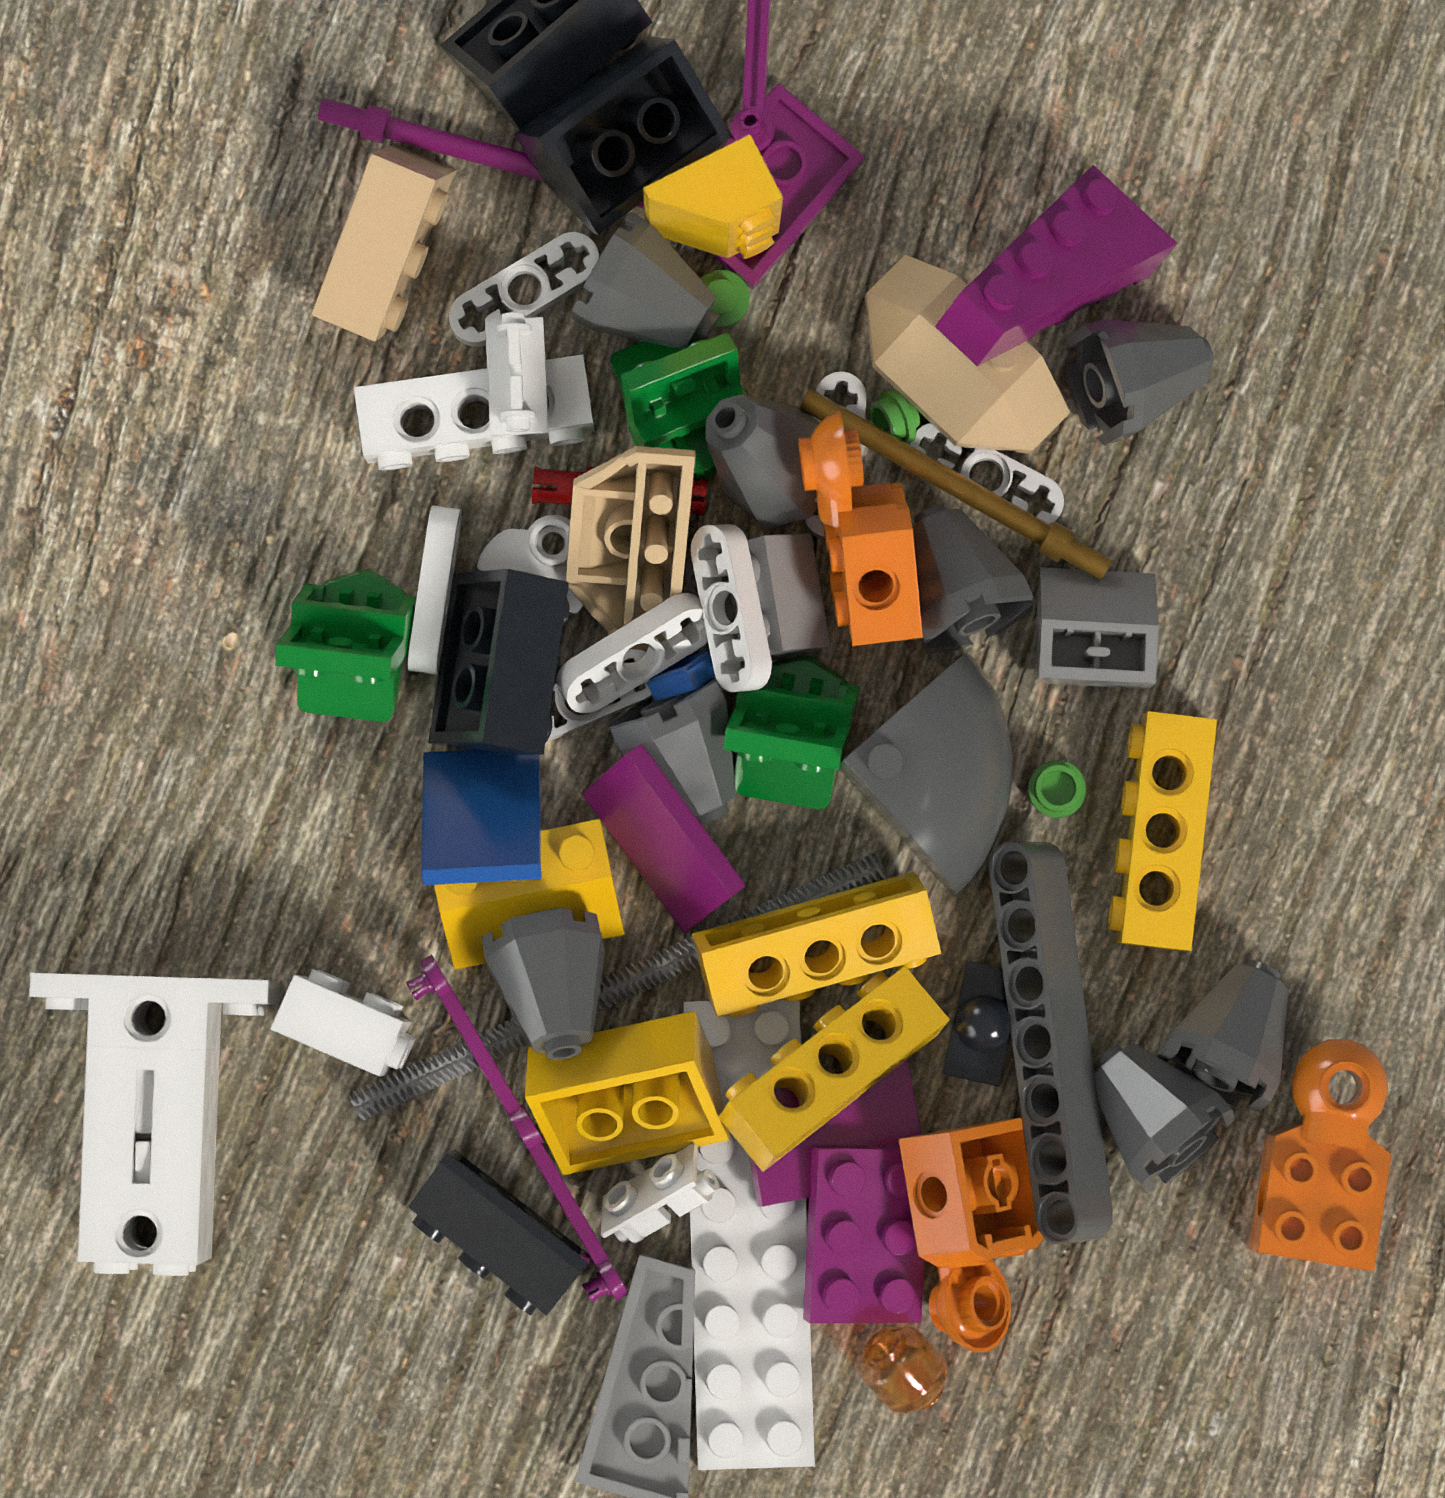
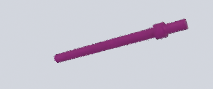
[318,98,644,209]

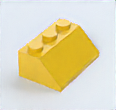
[643,134,783,259]
[434,819,625,970]
[525,1011,729,1175]

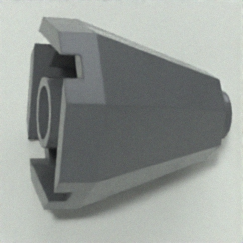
[572,212,720,350]
[1065,319,1214,446]
[706,394,820,529]
[912,505,1033,654]
[607,677,736,824]
[481,908,605,1060]
[1157,960,1289,1111]
[1093,1044,1235,1194]

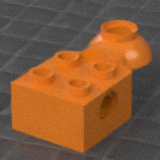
[798,411,923,646]
[1248,1039,1391,1272]
[899,1117,1044,1353]

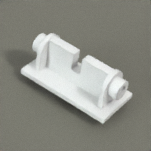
[485,312,549,436]
[601,1143,719,1243]

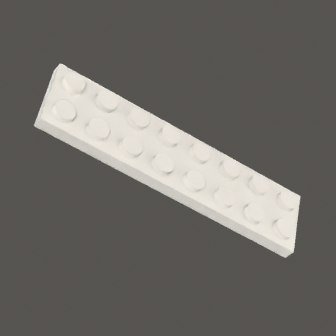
[683,999,815,1470]

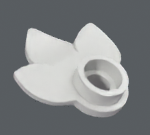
[477,515,584,614]

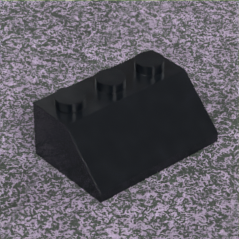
[440,0,653,130]
[514,36,732,235]
[428,569,570,755]
[408,1149,591,1316]

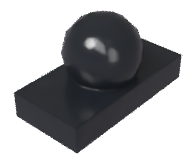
[941,961,1011,1087]

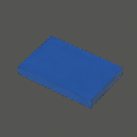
[421,750,542,885]

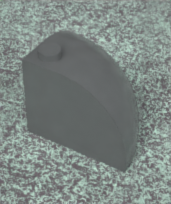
[839,652,1013,897]

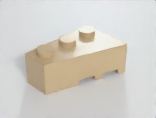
[311,144,457,342]

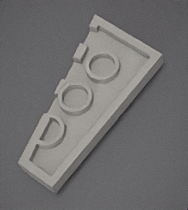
[575,1254,695,1498]

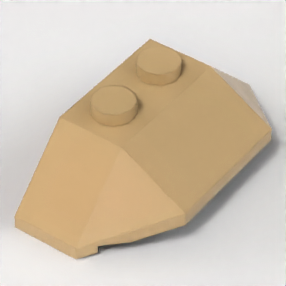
[865,255,1070,454]
[566,446,695,650]

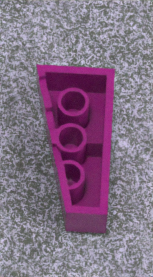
[935,165,1178,366]

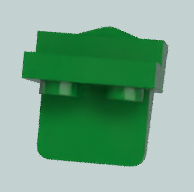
[610,332,747,480]
[275,569,417,722]
[723,655,860,809]

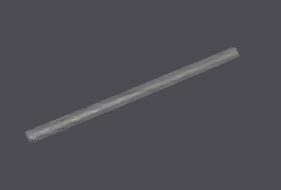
[348,851,888,1120]

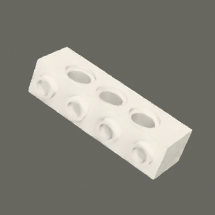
[354,355,594,470]

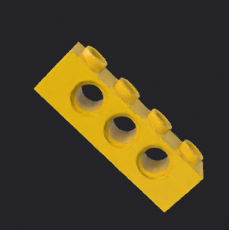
[1108,711,1217,952]
[692,871,941,1017]
[718,966,950,1172]

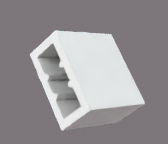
[271,969,416,1076]

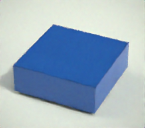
[647,649,715,701]

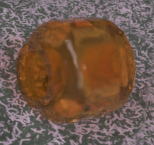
[860,1326,948,1414]

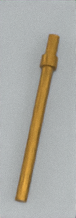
[799,388,1112,580]

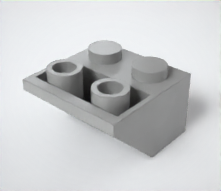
[684,533,830,665]
[1033,567,1159,689]

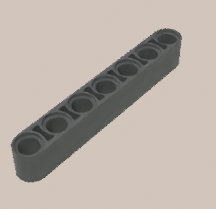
[990,842,1113,1245]

